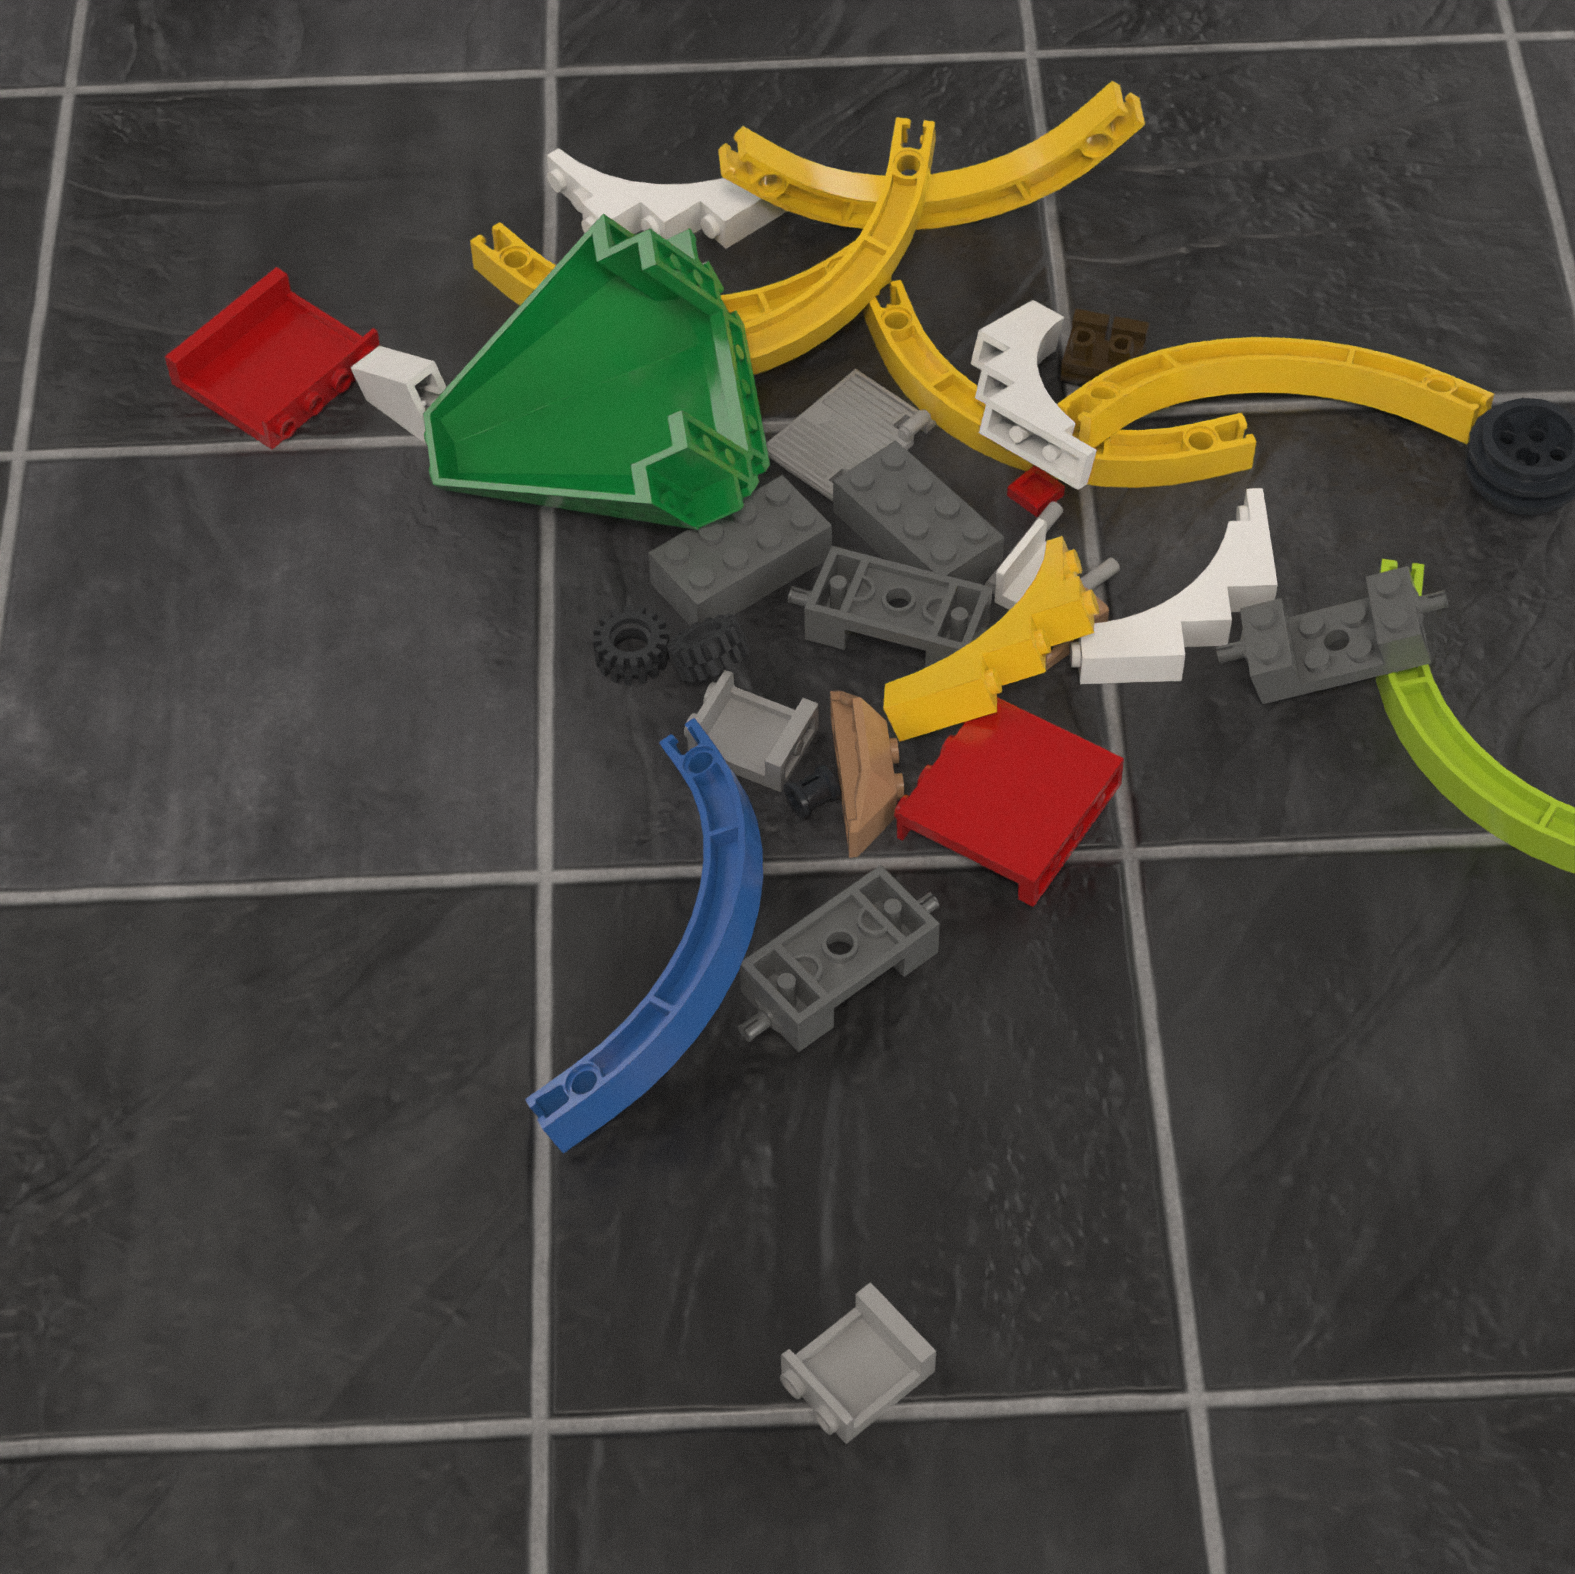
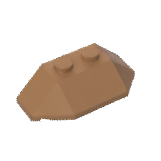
[830,690,904,858]

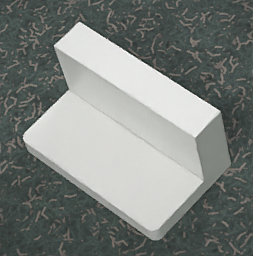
[994,518,1047,610]

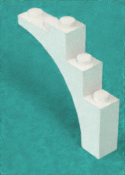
[547,148,787,248]

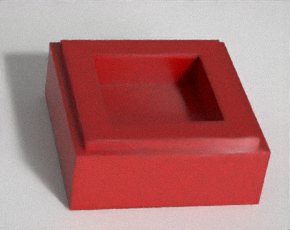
[1007,465,1065,517]

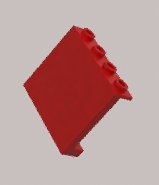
[165,267,380,450]
[894,697,1124,907]

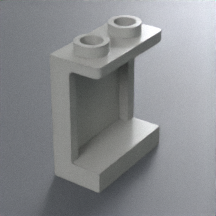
[684,670,819,792]
[780,1282,936,1444]

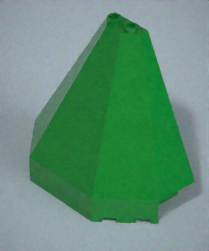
[423,213,770,530]

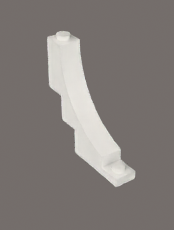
[971,300,1097,490]
[1070,488,1278,684]

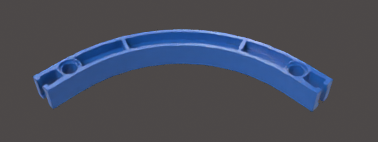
[525,718,763,1153]

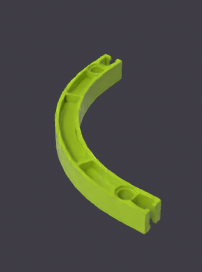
[1376,559,1575,874]

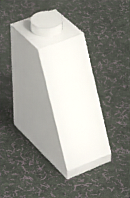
[350,346,446,444]

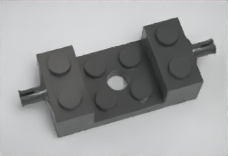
[788,546,992,668]
[1216,566,1449,704]
[738,865,940,1052]

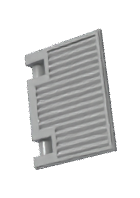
[766,369,936,501]

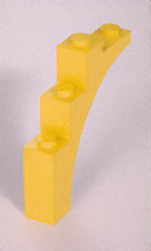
[883,536,1099,742]

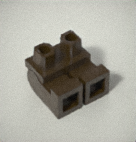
[1061,308,1150,385]

